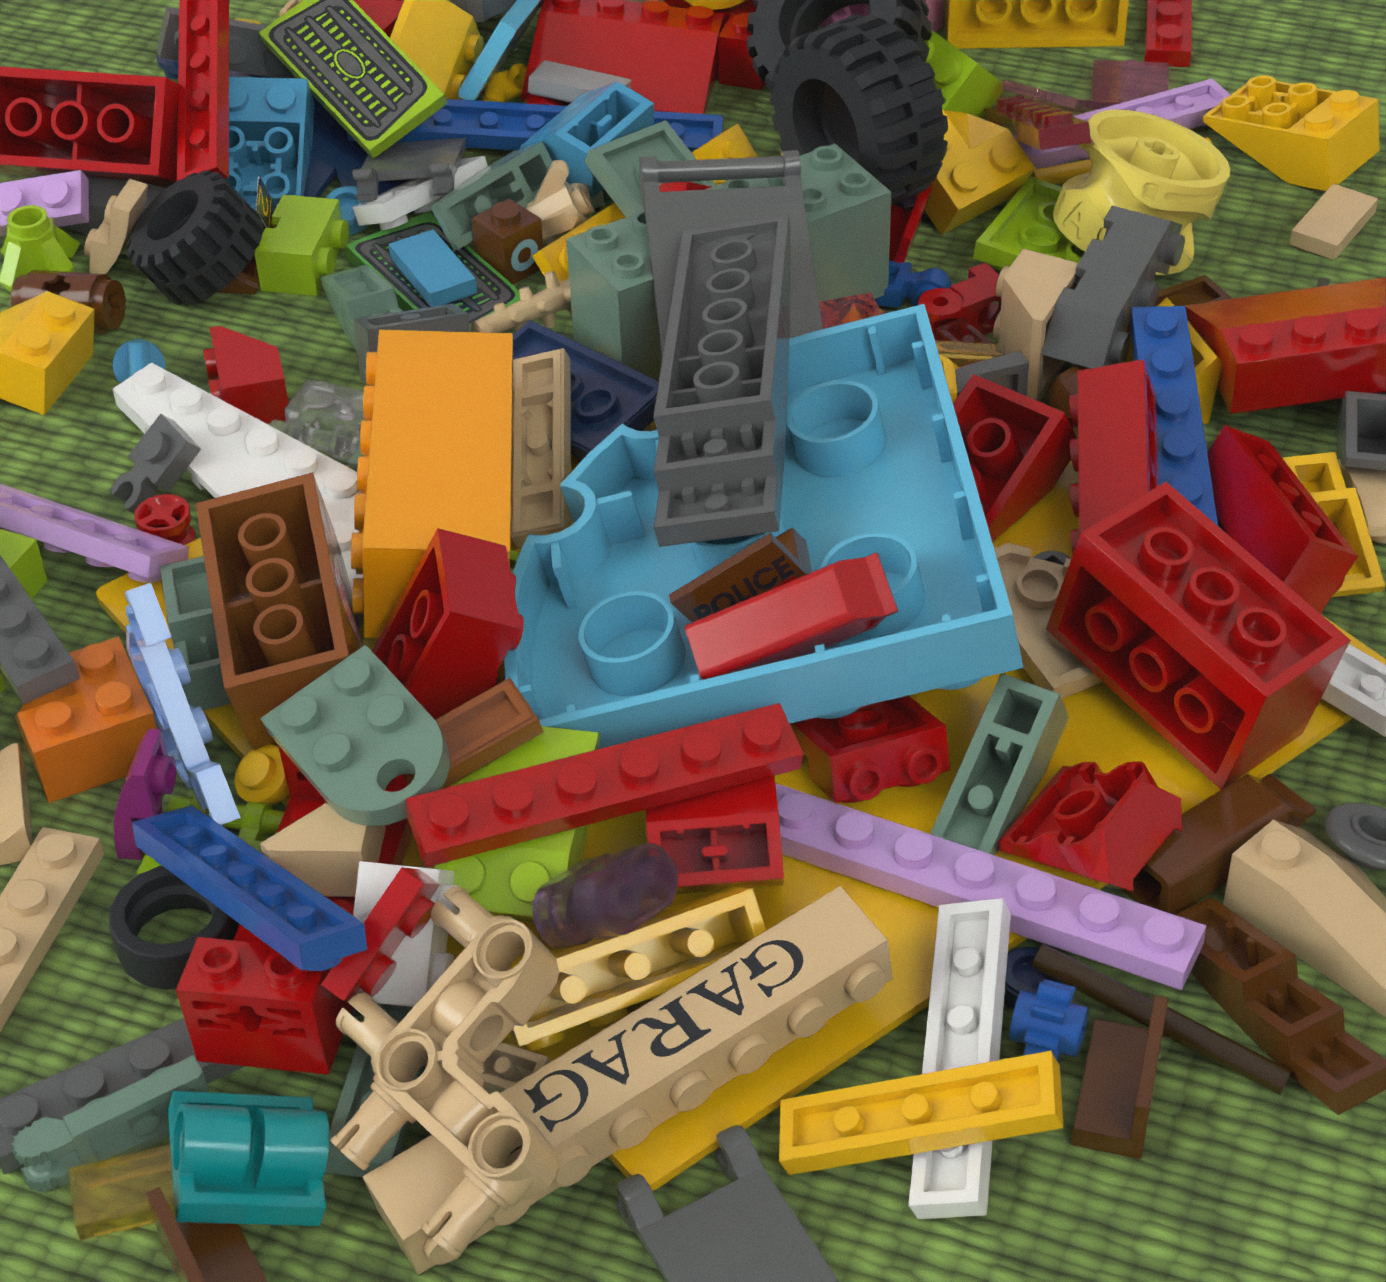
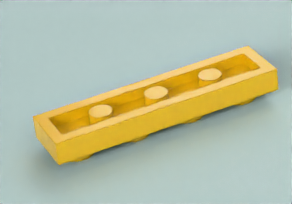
[779,1051,1064,1175]

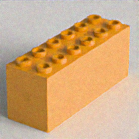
[351,330,513,638]

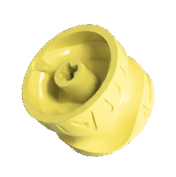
[1053,109,1230,275]

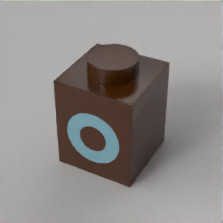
[471,199,544,285]

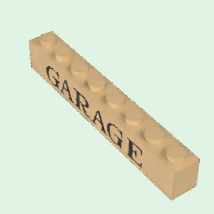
[363,886,893,1275]

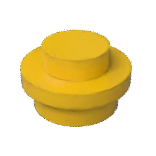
[234,744,289,805]

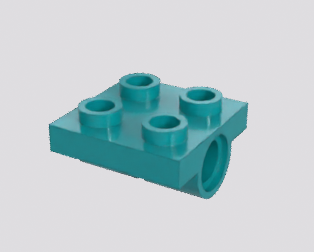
[168,1091,329,1226]

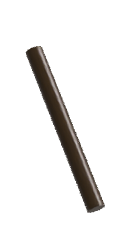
[1032,944,1292,1095]

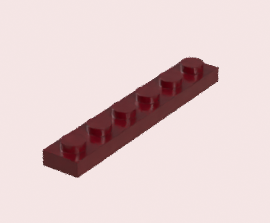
[984,95,1091,150]

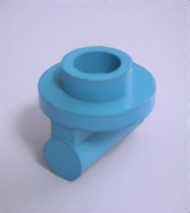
[113,339,165,383]

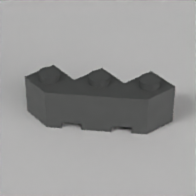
[1041,206,1185,368]

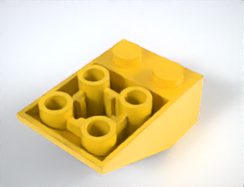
[1203,75,1380,191]

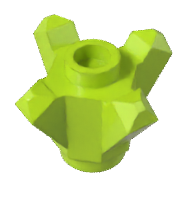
[0,205,81,292]

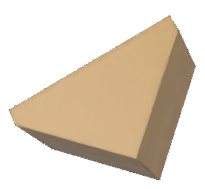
[260,803,386,897]

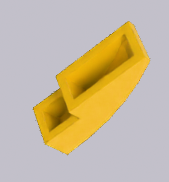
[1283,452,1385,598]

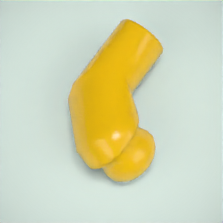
[482,64,527,102]

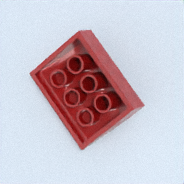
[521,0,724,114]
[1185,277,1386,414]

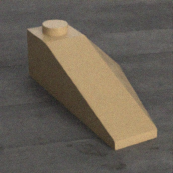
[1223,820,1386,1018]

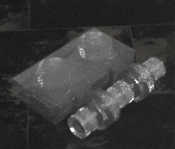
[270,379,367,462]

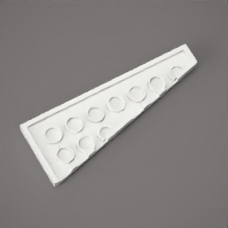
[113,363,364,628]

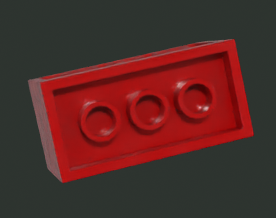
[1046,482,1351,790]

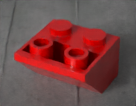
[646,776,784,896]

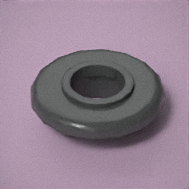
[1324,802,1386,870]

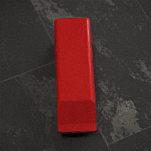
[685,552,899,680]

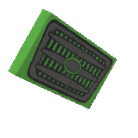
[345,211,520,332]

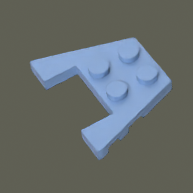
[125,583,240,825]

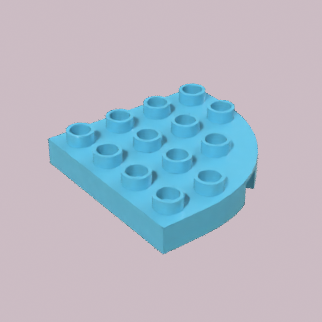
[504,304,1024,749]

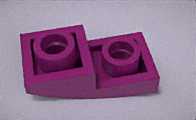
[114,729,177,860]

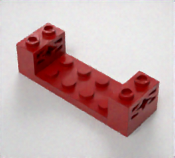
[176,745,415,1075]

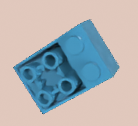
[225,77,315,213]

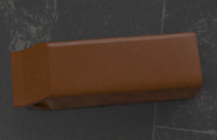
[1121,774,1316,915]

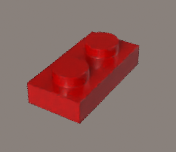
[321,867,440,1001]

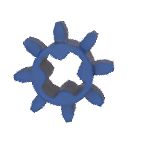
[1009,979,1089,1063]

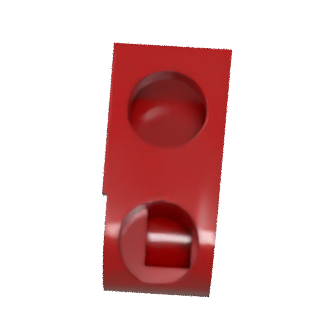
[918,262,1002,348]

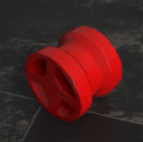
[134,494,197,545]

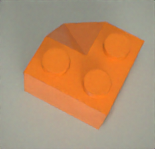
[15,636,157,803]

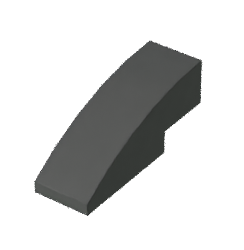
[1337,391,1386,470]

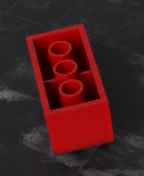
[0,66,182,188]

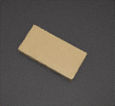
[1289,184,1378,260]

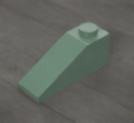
[431,141,552,251]
[930,673,1069,855]

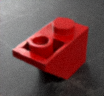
[203,326,292,424]

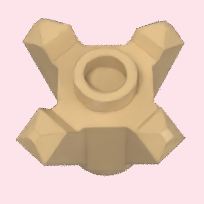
[526,160,594,246]

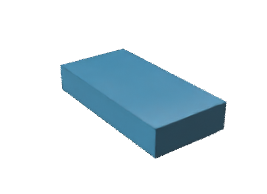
[388,229,477,307]

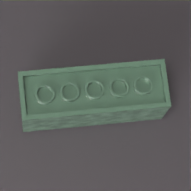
[566,144,891,381]

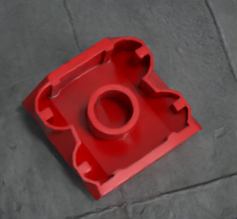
[998,762,1183,892]

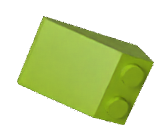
[435,726,601,927]

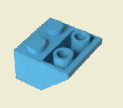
[520,81,654,198]

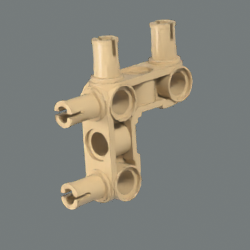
[330,886,559,1259]

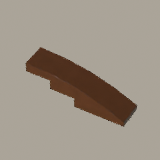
[1175,897,1386,1115]

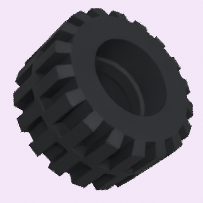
[127,170,263,305]

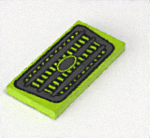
[259,0,447,159]

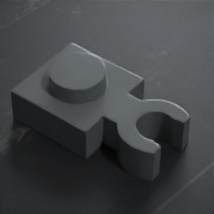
[110,413,201,513]

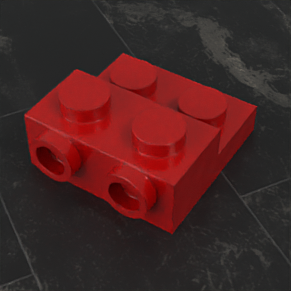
[790,695,950,803]

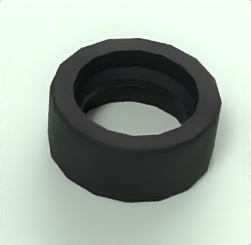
[109,866,239,989]

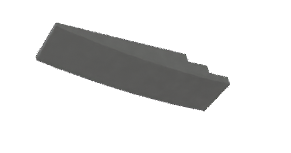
[653,214,791,547]

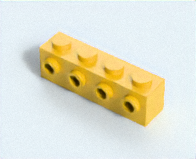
[504,887,766,1051]

